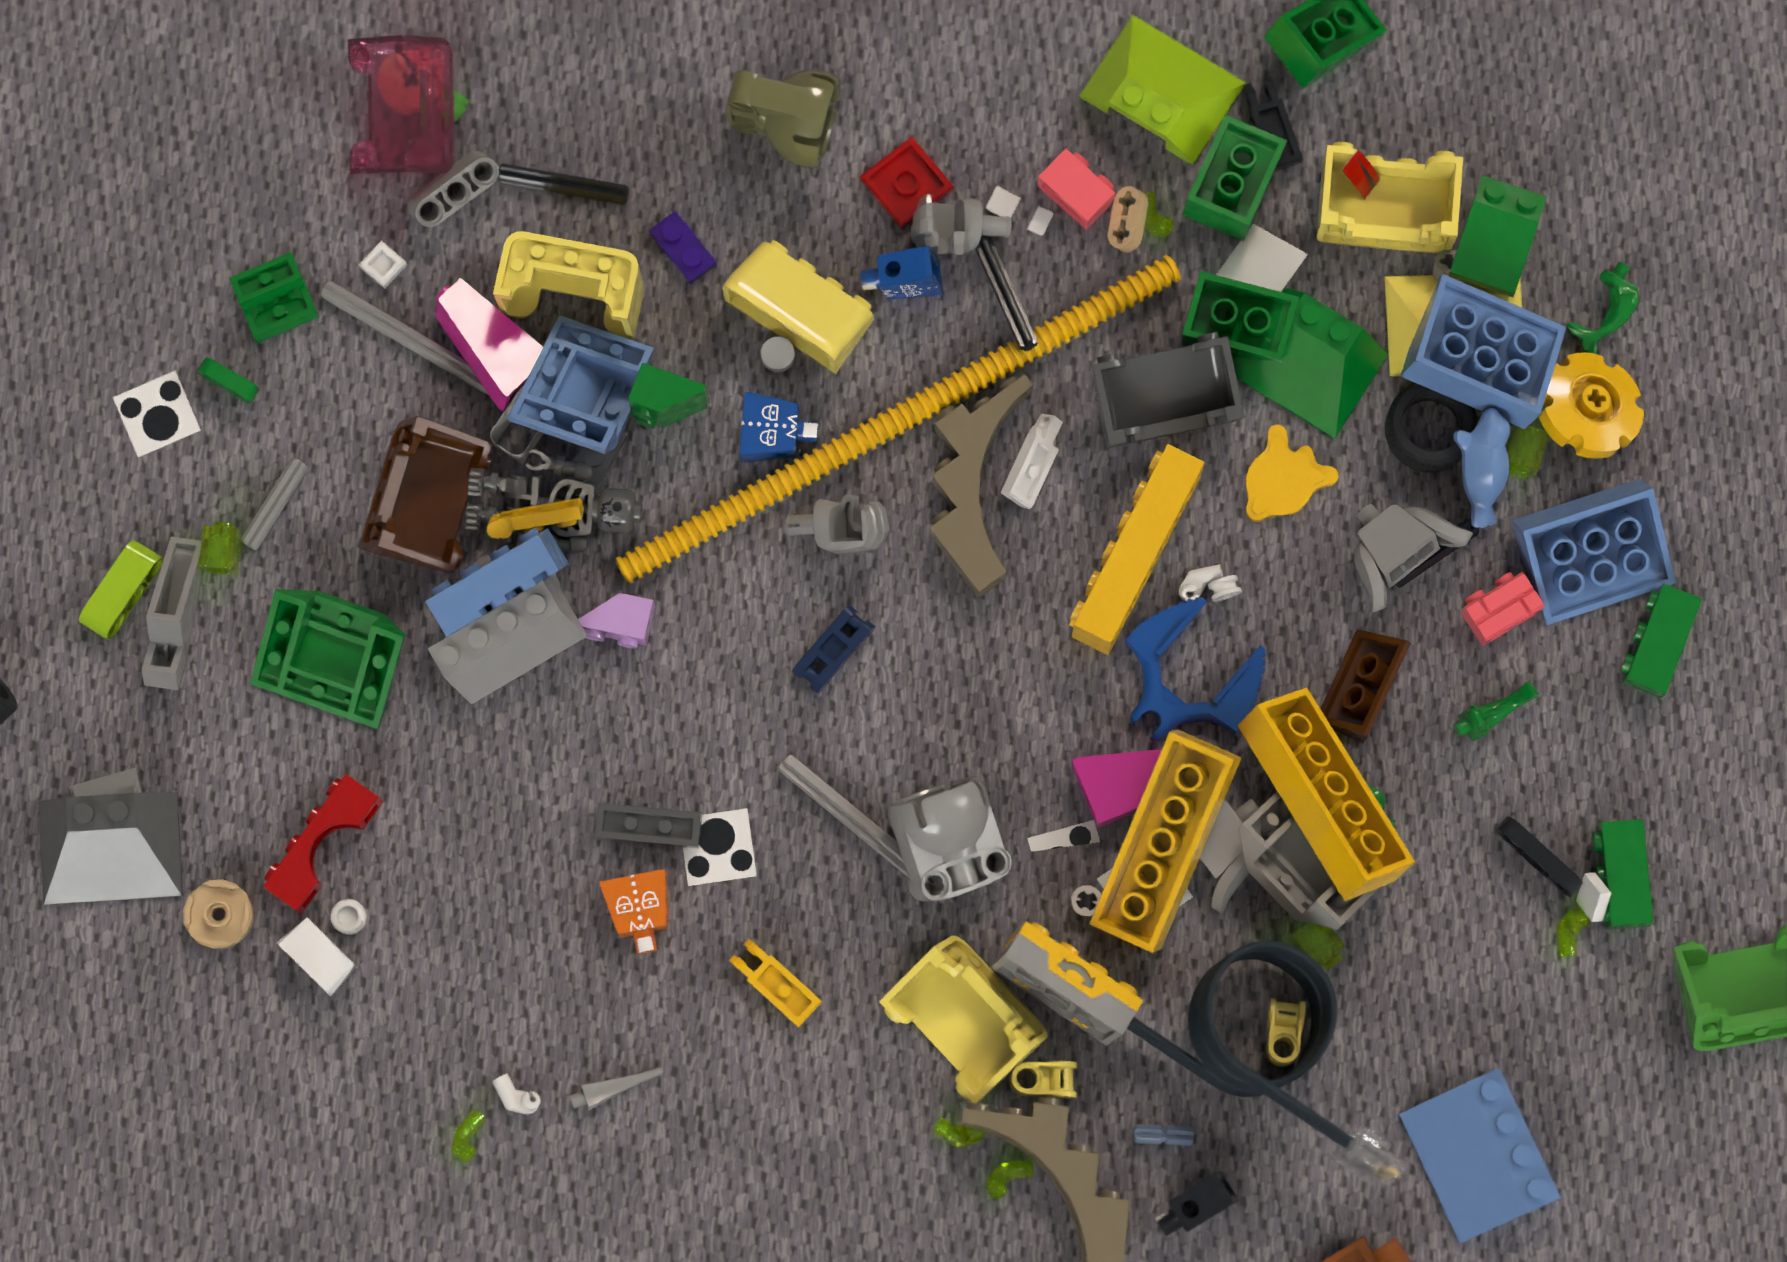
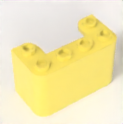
[1316,142,1463,253]
[493,231,644,340]

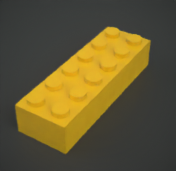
[1069,444,1205,655]
[1237,687,1415,901]
[1089,730,1242,953]

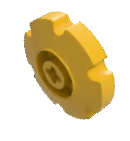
[1538,353,1644,459]

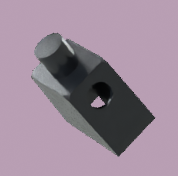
[1156,1171,1239,1236]

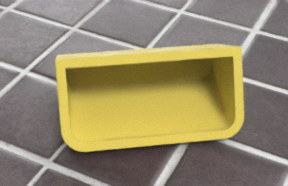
[722,240,874,374]

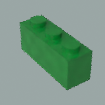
[1620,583,1703,698]
[1592,819,1654,930]

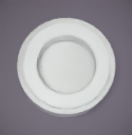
[761,336,795,372]
[331,899,367,935]

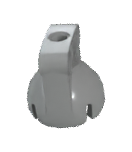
[888,776,1012,901]

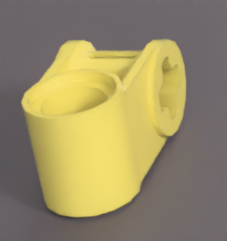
[1266,997,1306,1067]
[1009,1061,1077,1099]

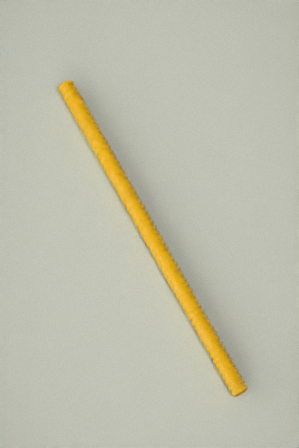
[616,255,1181,584]

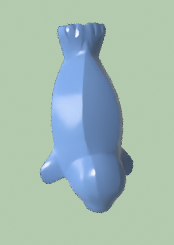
[1453,408,1510,528]

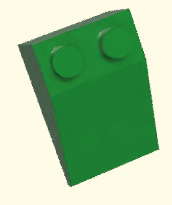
[1263,0,1387,89]
[1182,115,1287,241]
[1448,175,1547,297]
[1182,271,1299,362]

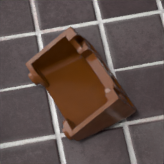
[360,416,492,573]

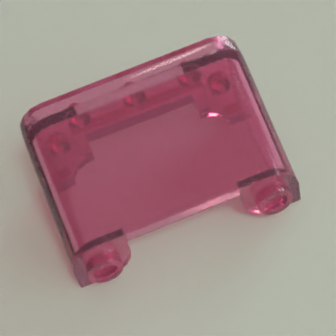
[348,35,454,175]

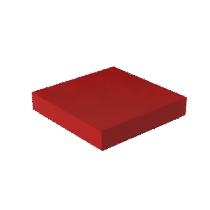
[860,136,954,230]

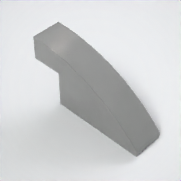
[142,537,205,690]

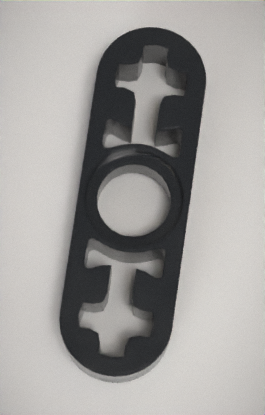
[1495,816,1583,897]

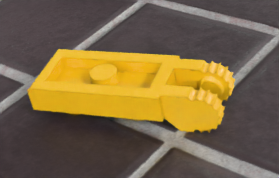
[486,498,584,540]
[729,939,822,1028]

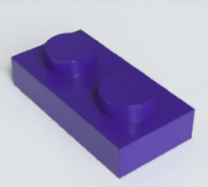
[649,210,717,285]

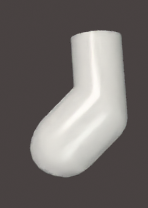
[1179,564,1223,602]
[492,1074,541,1115]

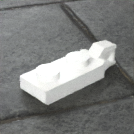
[1001,413,1063,509]

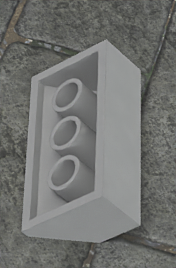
[428,577,587,704]

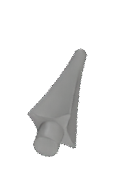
[569,1067,663,1110]

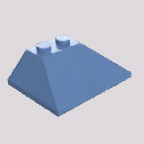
[508,315,654,454]

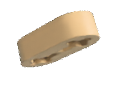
[1108,186,1148,253]

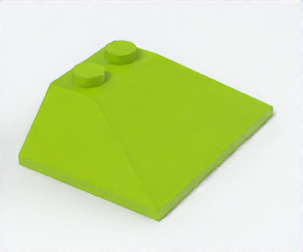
[1079,15,1246,166]

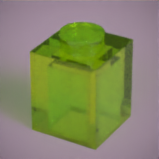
[1506,425,1548,479]
[198,521,243,575]
[1290,923,1346,971]

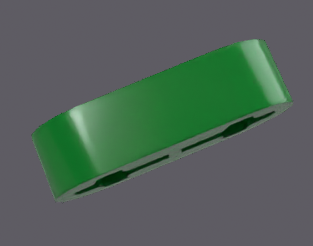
[196,357,260,404]

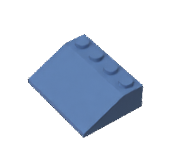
[1401,274,1566,429]
[1511,478,1676,625]
[1399,1068,1561,1244]

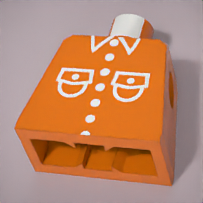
[599,869,668,955]

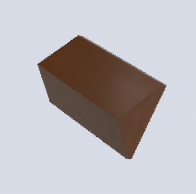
[1320,629,1411,744]

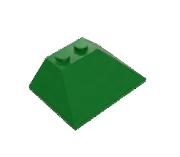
[1232,287,1388,439]
[250,589,406,730]

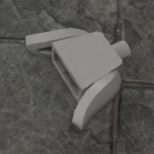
[1354,504,1473,613]
[1200,798,1259,915]

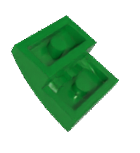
[229,252,319,343]

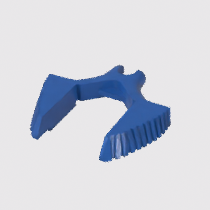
[1125,598,1266,741]

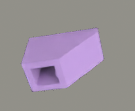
[578,593,656,649]

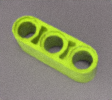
[79,540,164,640]

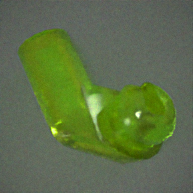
[1143,192,1174,237]
[1556,908,1591,957]
[451,1109,486,1163]
[932,1117,985,1148]
[985,1160,1034,1199]

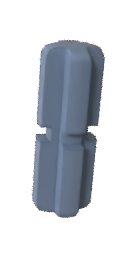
[1133,1124,1194,1146]

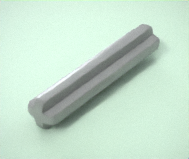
[241,458,308,550]

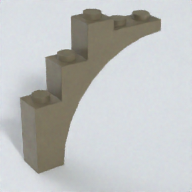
[929,374,1033,598]
[956,1097,1130,1262]

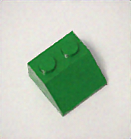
[628,363,710,429]

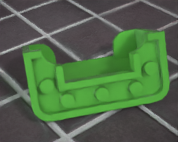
[1672,924,1787,1051]

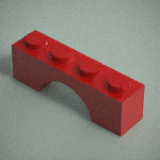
[263,774,383,914]

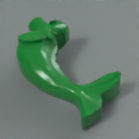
[1566,261,1639,354]
[1453,681,1539,741]

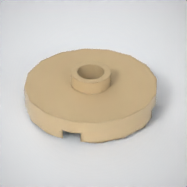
[183,879,254,949]

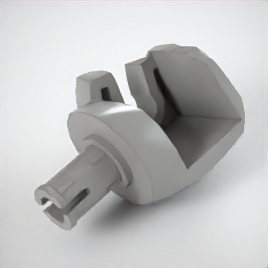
[911,194,1011,256]
[786,494,890,554]

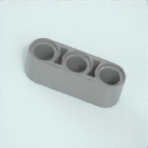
[408,151,499,227]

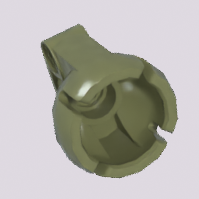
[726,69,841,168]

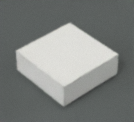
[359,241,407,289]
[1576,872,1611,922]

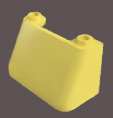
[879,935,1048,1103]

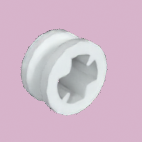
[1208,575,1242,602]
[1070,885,1101,916]

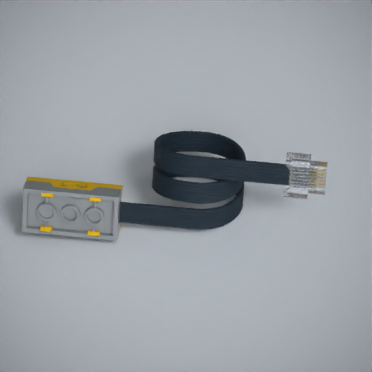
[990,921,1407,1185]

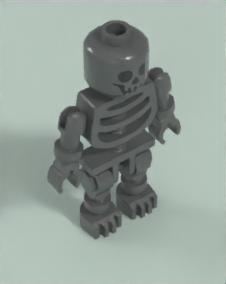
[466,448,643,553]

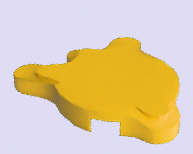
[1245,424,1339,522]

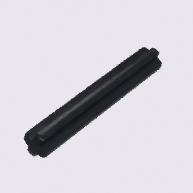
[497,164,629,205]
[975,236,1038,352]

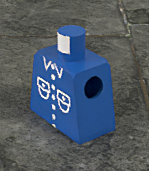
[861,246,943,300]
[739,392,818,462]

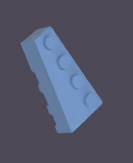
[425,527,569,637]

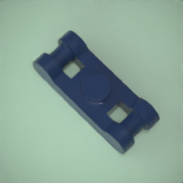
[792,605,876,694]

